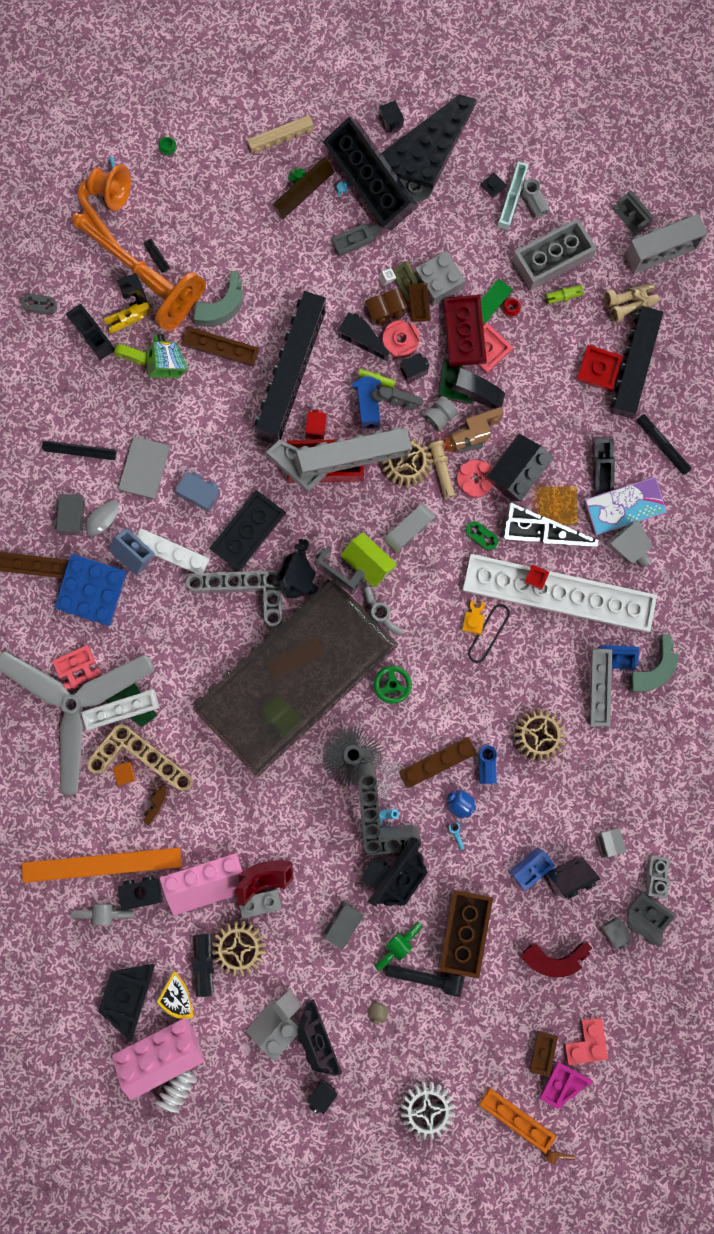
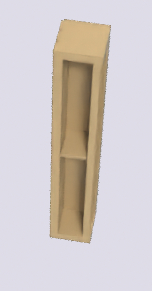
[247,115,314,154]

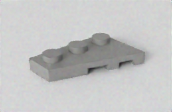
[266,440,328,493]

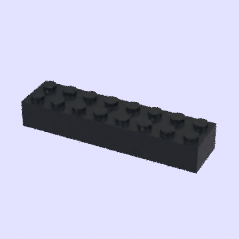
[254,291,326,444]

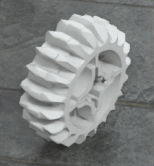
[400,1082,455,1140]

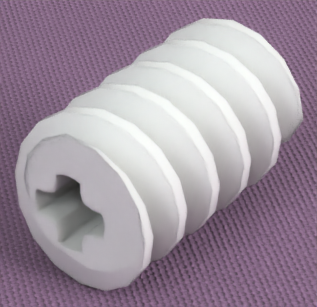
[155,1070,197,1113]

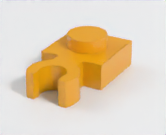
[462,600,485,635]

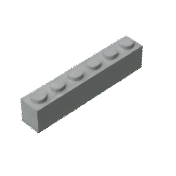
[294,427,412,479]

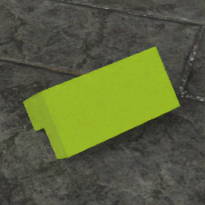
[340,532,398,588]

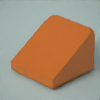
[113,762,137,786]

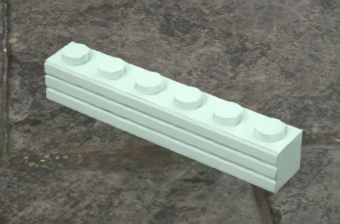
[498,162,529,230]

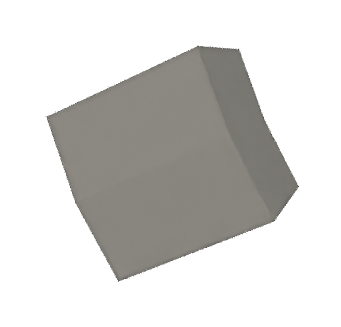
[596,828,627,858]

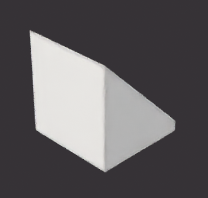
[379,268,396,287]

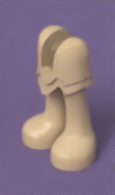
[604,284,660,323]

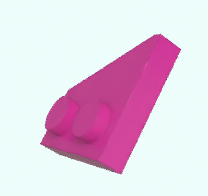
[539,1061,593,1109]

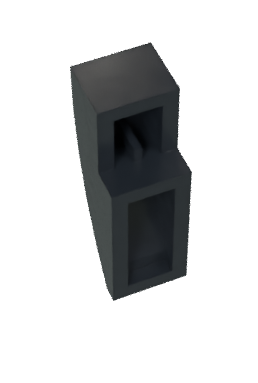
[66,304,115,361]
[451,368,505,409]
[592,436,615,496]

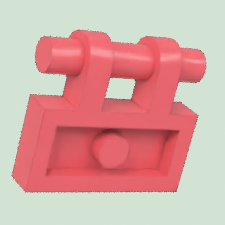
[52,645,102,690]

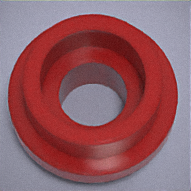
[502,298,521,317]

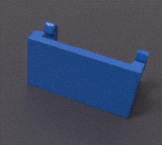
[597,645,639,670]
[508,847,556,891]

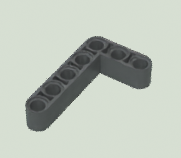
[357,763,421,855]

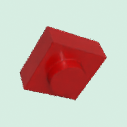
[524,565,549,591]

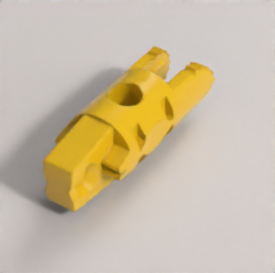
[103,302,151,334]

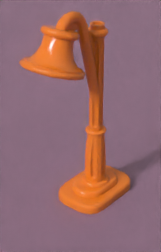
[71,164,206,332]

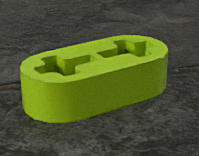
[113,344,147,366]

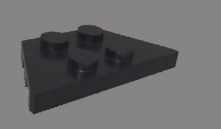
[367,838,428,906]
[99,964,156,1042]
[297,999,342,1076]

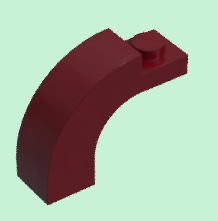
[519,941,592,978]

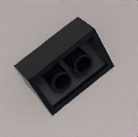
[485,434,554,502]

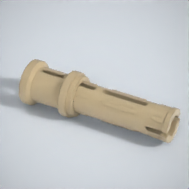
[428,441,456,499]

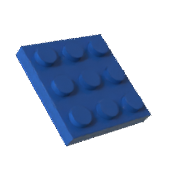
[54,553,128,626]

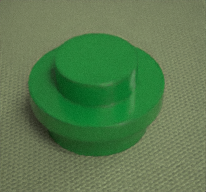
[158,137,177,155]

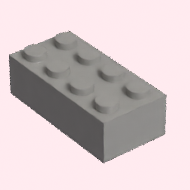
[624,214,708,274]
[512,218,597,291]

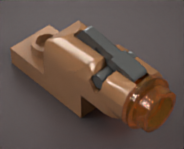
[444,407,504,453]

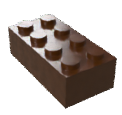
[438,889,493,979]

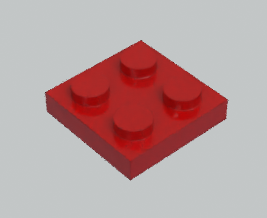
[576,345,623,392]

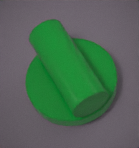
[288,167,306,183]

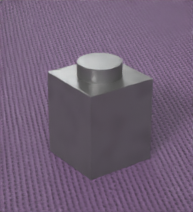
[600,917,633,950]

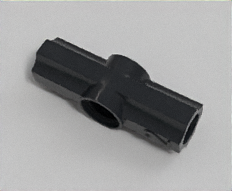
[192,934,214,997]

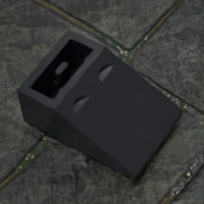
[545,856,600,899]

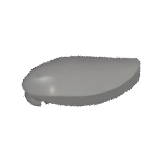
[86,500,118,537]

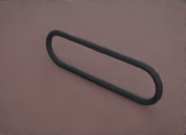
[468,604,510,663]

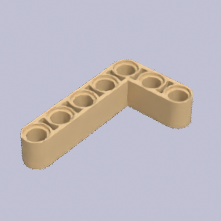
[87,725,193,791]

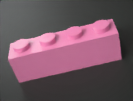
[160,853,243,916]

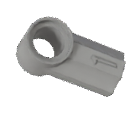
[521,178,550,218]

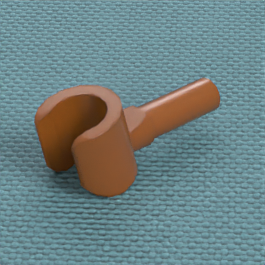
[545,1149,575,1164]

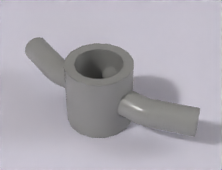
[363,587,403,636]
[71,904,134,925]

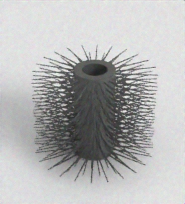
[322,725,383,786]

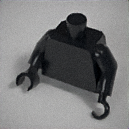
[272,539,318,599]

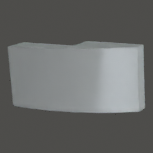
[646,855,670,899]
[272,989,302,1022]

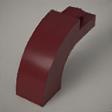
[235,861,294,906]

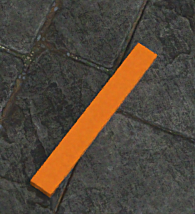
[22,847,182,883]

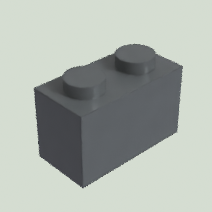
[54,494,85,536]

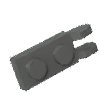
[370,386,423,410]

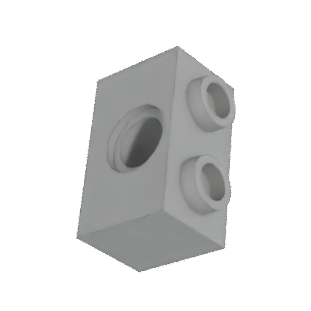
[240,889,283,919]

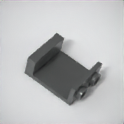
[316,546,365,595]

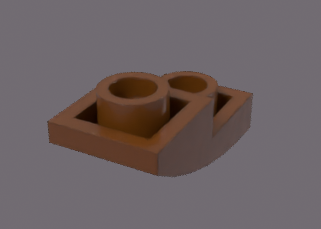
[143,785,169,826]

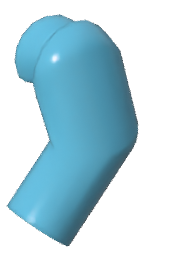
[379,809,399,826]

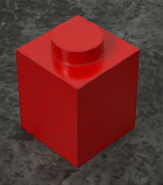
[305,410,327,440]

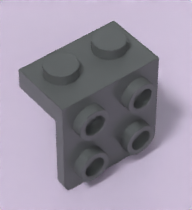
[626,891,675,947]

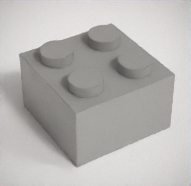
[415,251,466,306]

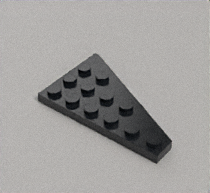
[381,94,476,189]

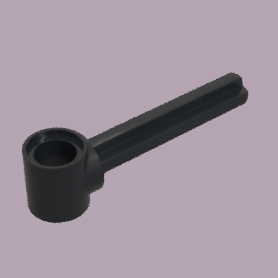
[386,964,465,997]

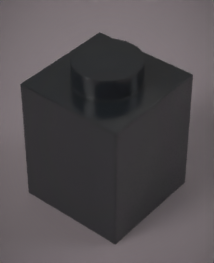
[378,100,404,133]
[400,353,430,384]
[361,858,390,889]
[307,1079,338,1115]

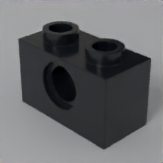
[118,875,163,911]

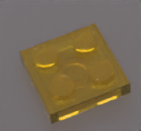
[538,487,578,525]

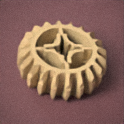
[382,438,433,488]
[513,709,566,762]
[212,921,266,976]

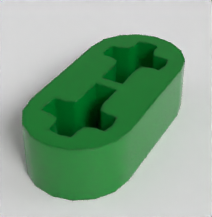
[466,521,498,551]

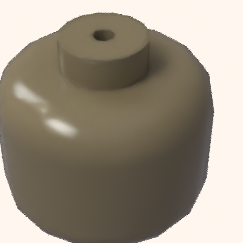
[367,1003,388,1025]

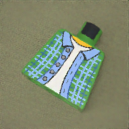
[146,334,188,378]

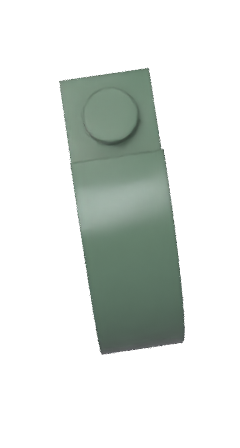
[194,271,245,327]
[629,634,679,693]

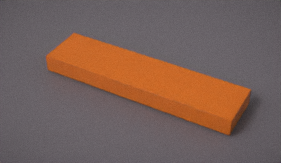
[478,1087,557,1154]

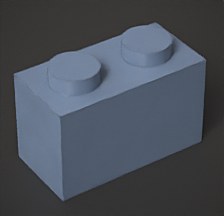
[175,471,221,513]
[109,528,155,576]

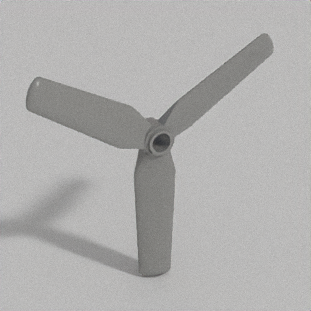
[0,651,154,795]

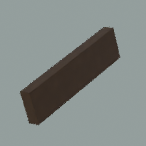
[272,157,334,220]

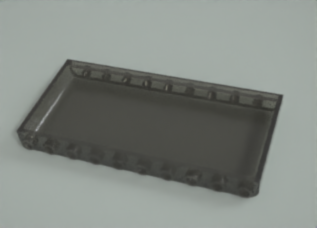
[192,579,398,778]

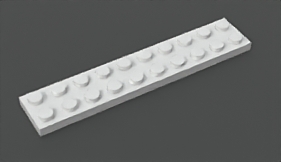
[462,554,657,633]

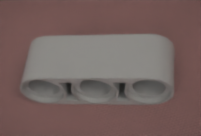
[384,503,436,553]

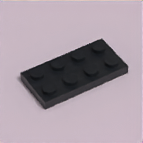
[209,490,286,572]

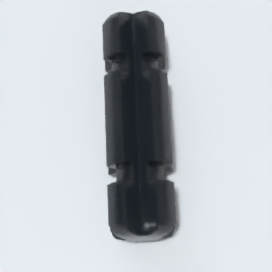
[144,239,170,273]

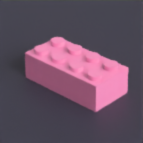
[112,1017,205,1100]

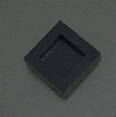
[480,172,506,198]

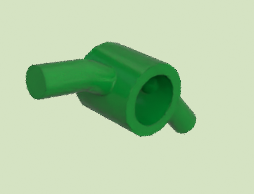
[375,922,423,971]

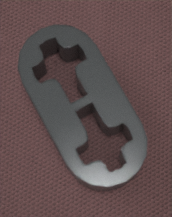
[21,294,57,315]

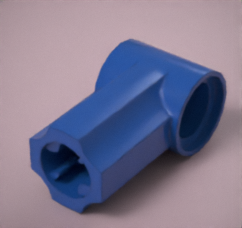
[478,745,497,784]

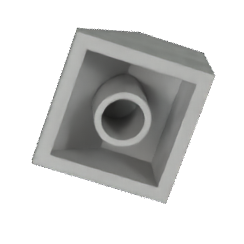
[246,1000,299,1062]

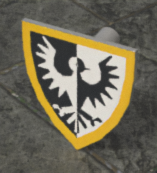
[155,971,194,1019]

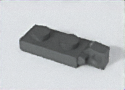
[331,223,382,257]

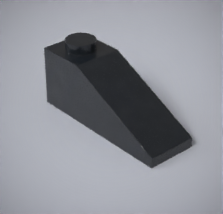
[338,312,389,361]

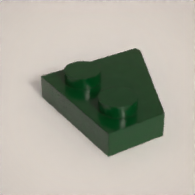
[437,360,473,405]

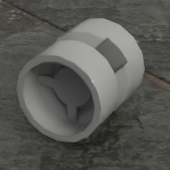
[422,396,458,432]

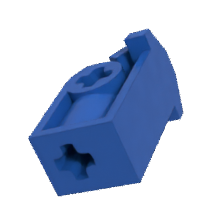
[352,376,381,430]

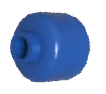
[446,790,476,819]

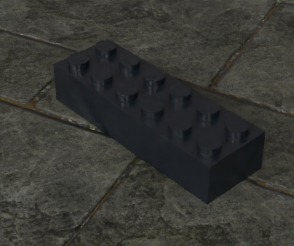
[323,116,418,230]

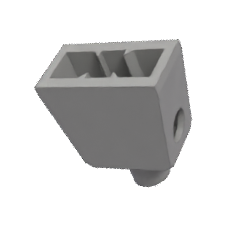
[605,520,653,568]

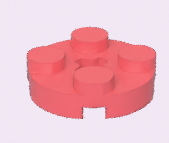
[382,320,420,358]
[457,460,493,498]

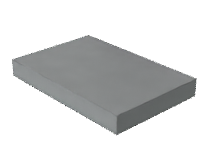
[118,436,171,500]

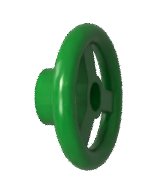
[373,666,412,704]

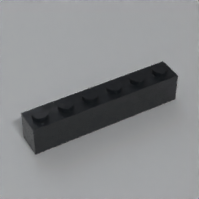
[610,306,663,419]

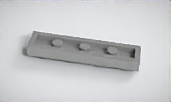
[590,648,612,726]

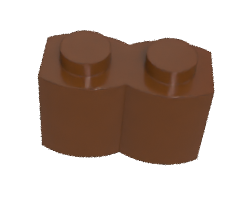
[365,288,407,326]

